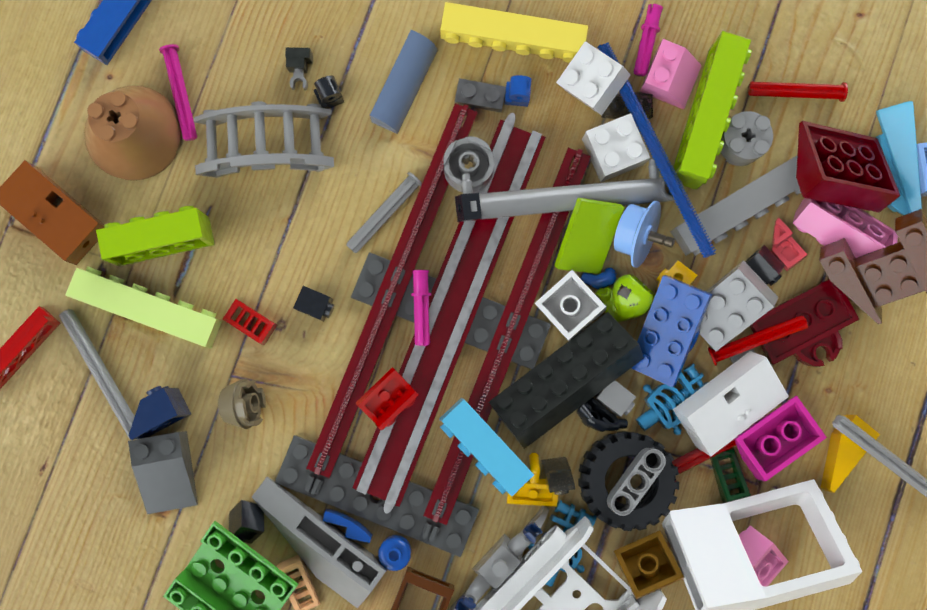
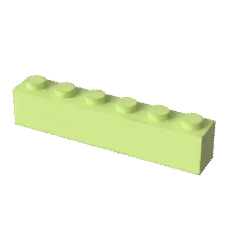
[65,266,222,348]

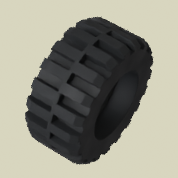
[578,431,680,531]

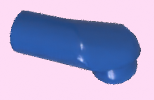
[580,268,617,289]

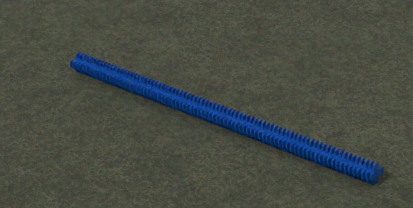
[597,42,716,258]

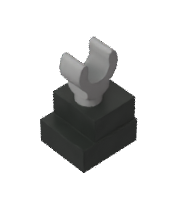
[285,47,313,90]

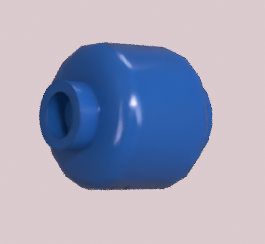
[378,535,412,571]

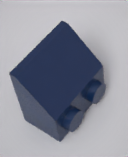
[128,386,191,440]

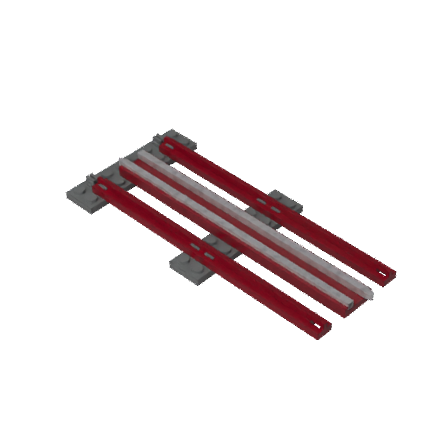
[275,103,591,557]

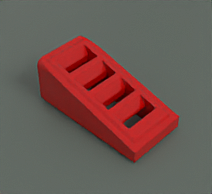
[223,299,277,345]

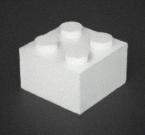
[556,41,631,116]
[582,113,650,182]
[535,270,606,341]

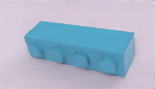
[439,398,534,496]

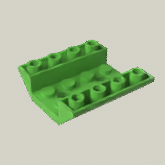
[163,521,298,610]

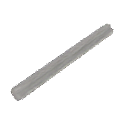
[59,309,134,439]
[832,415,927,497]

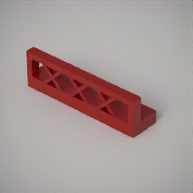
[0,306,60,389]

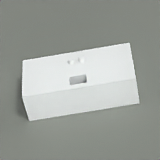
[673,351,789,456]

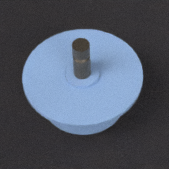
[614,201,675,268]

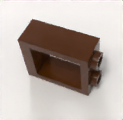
[391,567,454,610]

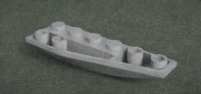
[252,476,387,608]

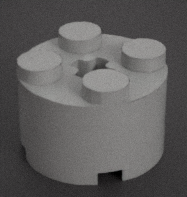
[720,111,773,166]
[444,136,495,193]

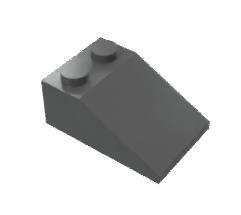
[128,431,198,514]

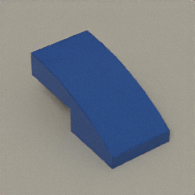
[323,508,373,543]

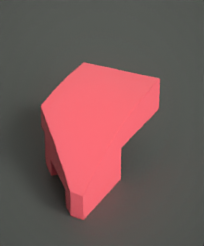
[771,218,808,271]

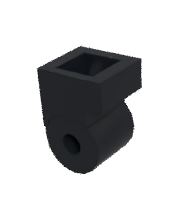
[314,75,344,109]

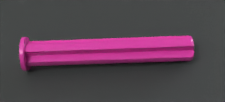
[159,44,197,141]

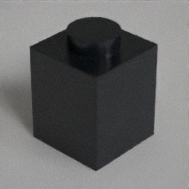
[293,286,335,322]

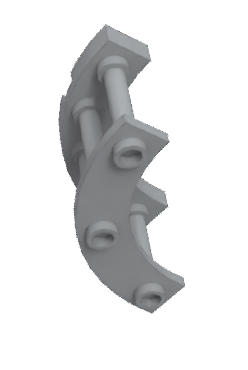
[194,101,334,178]

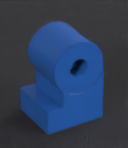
[504,75,532,107]

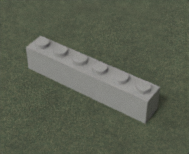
[670,156,801,256]

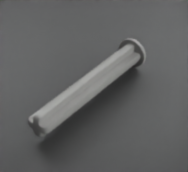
[346,172,422,253]

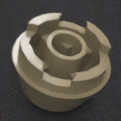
[218,378,266,429]

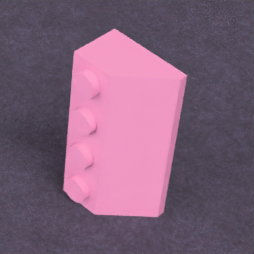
[793,198,898,258]

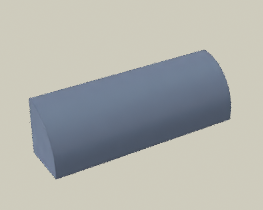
[370,30,438,134]

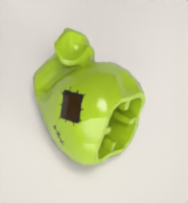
[595,274,655,322]

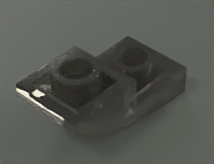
[601,92,653,119]
[541,457,575,495]

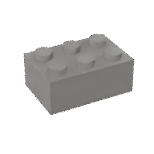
[699,260,779,351]

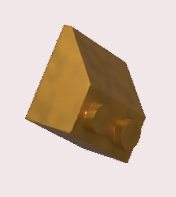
[614,530,684,600]

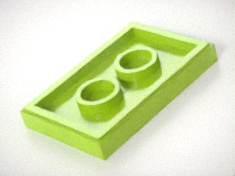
[554,198,625,274]

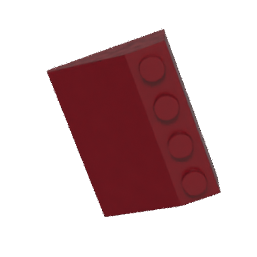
[796,121,901,213]

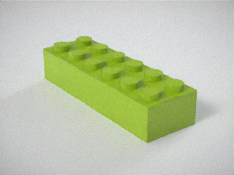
[673,31,752,190]

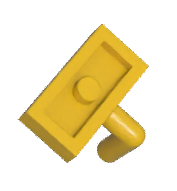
[507,453,559,507]

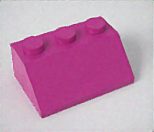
[734,396,827,481]

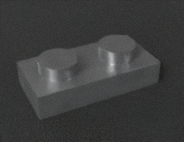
[455,78,506,112]

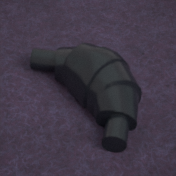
[576,397,628,432]

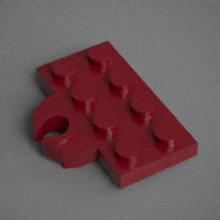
[750,279,860,367]

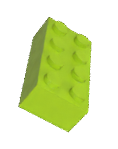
[96,206,215,266]

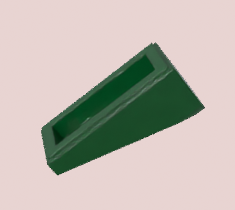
[710,448,751,503]

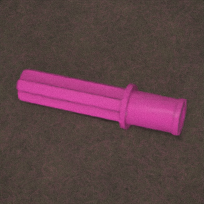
[633,4,663,77]
[411,270,431,346]

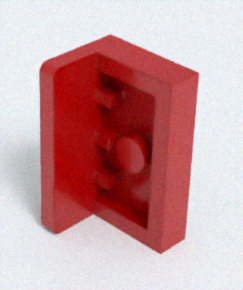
[356,367,418,431]

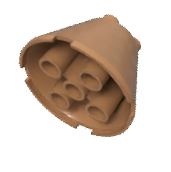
[84,85,182,181]

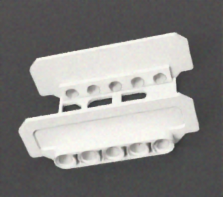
[473,516,667,610]

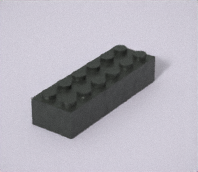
[489,312,644,449]

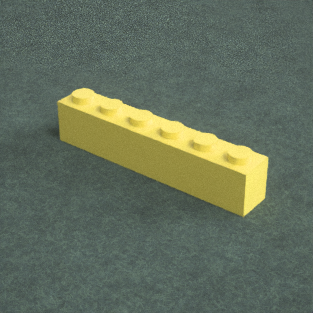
[440,2,588,63]

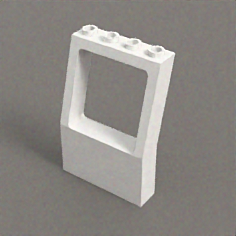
[662,479,862,610]

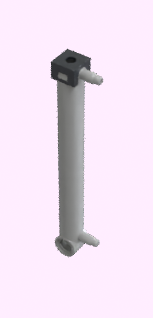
[455,158,684,222]

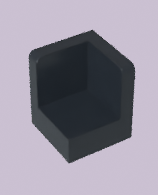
[229,500,264,544]

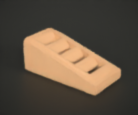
[277,555,321,610]

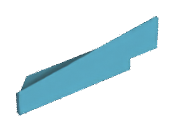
[876,101,922,216]

